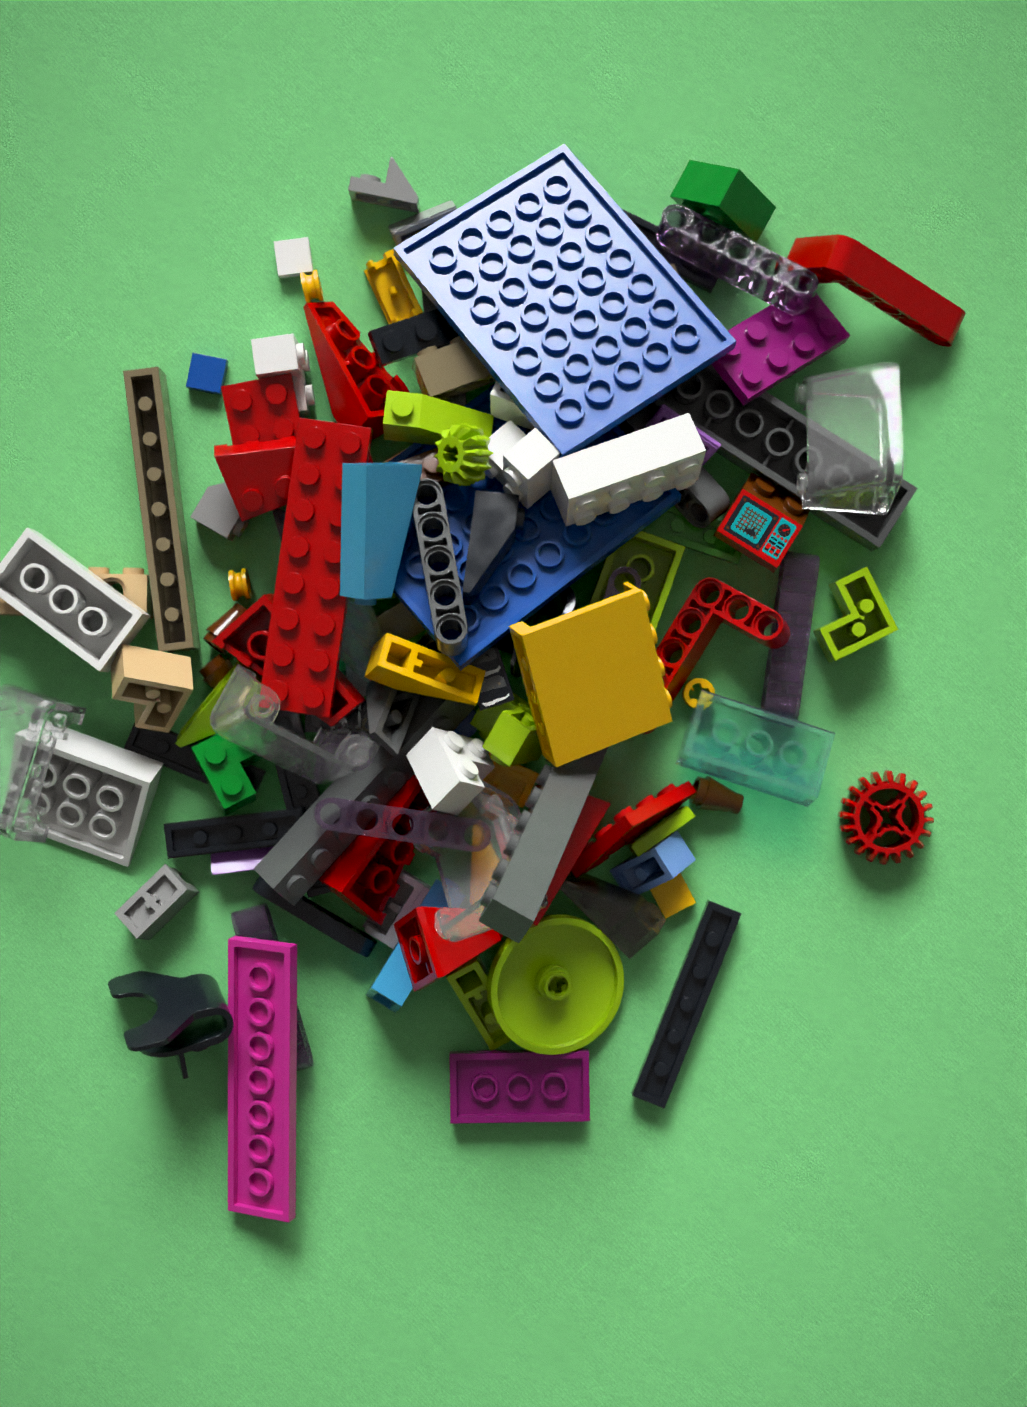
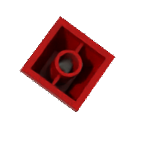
[393,906,503,992]

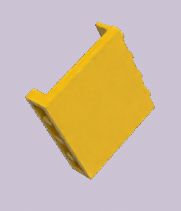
[509,582,673,767]

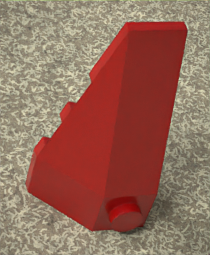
[303,301,410,439]

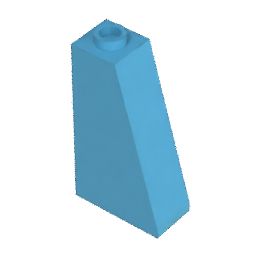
[340,462,422,605]
[366,879,466,1013]

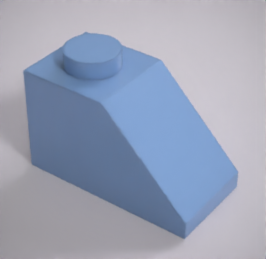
[609,830,696,900]

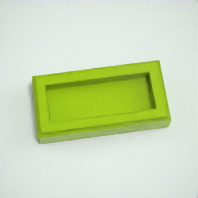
[628,806,695,857]

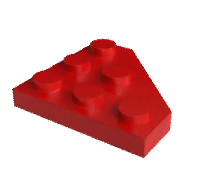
[571,781,697,878]

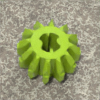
[433,424,494,486]

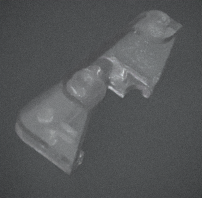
[795,362,904,515]
[210,664,381,785]
[0,684,87,843]
[409,780,548,942]

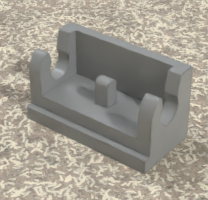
[114,864,199,940]
[362,869,431,949]

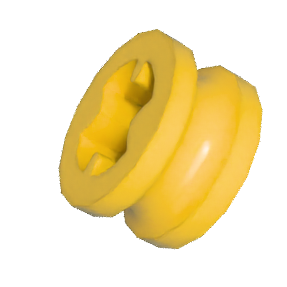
[300,270,324,303]
[228,568,252,601]
[682,678,715,709]

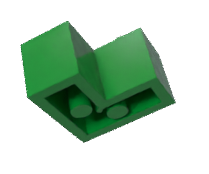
[670,160,776,244]
[191,715,271,816]

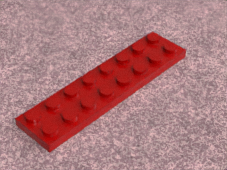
[258,417,373,718]

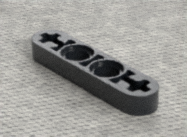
[252,875,377,957]

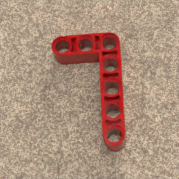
[781,234,966,347]
[641,577,790,735]

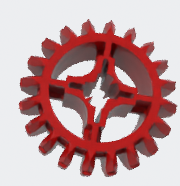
[838,770,934,865]

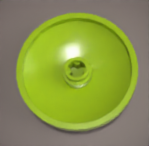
[487,914,624,1055]

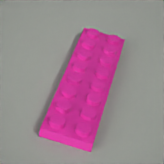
[228,936,297,1223]

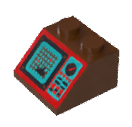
[713,472,811,573]

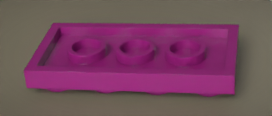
[711,283,850,405]
[449,1049,590,1124]

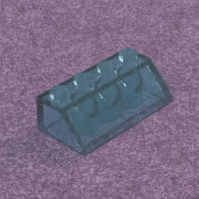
[676,690,835,807]

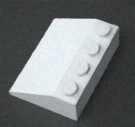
[0,715,164,867]

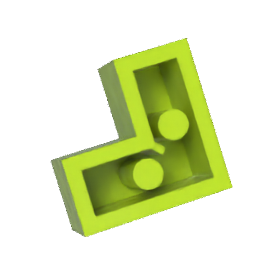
[813,567,899,662]
[470,693,542,767]

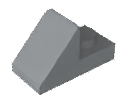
[348,157,420,213]

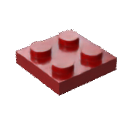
[221,373,300,445]

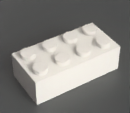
[550,413,706,526]
[0,528,150,672]

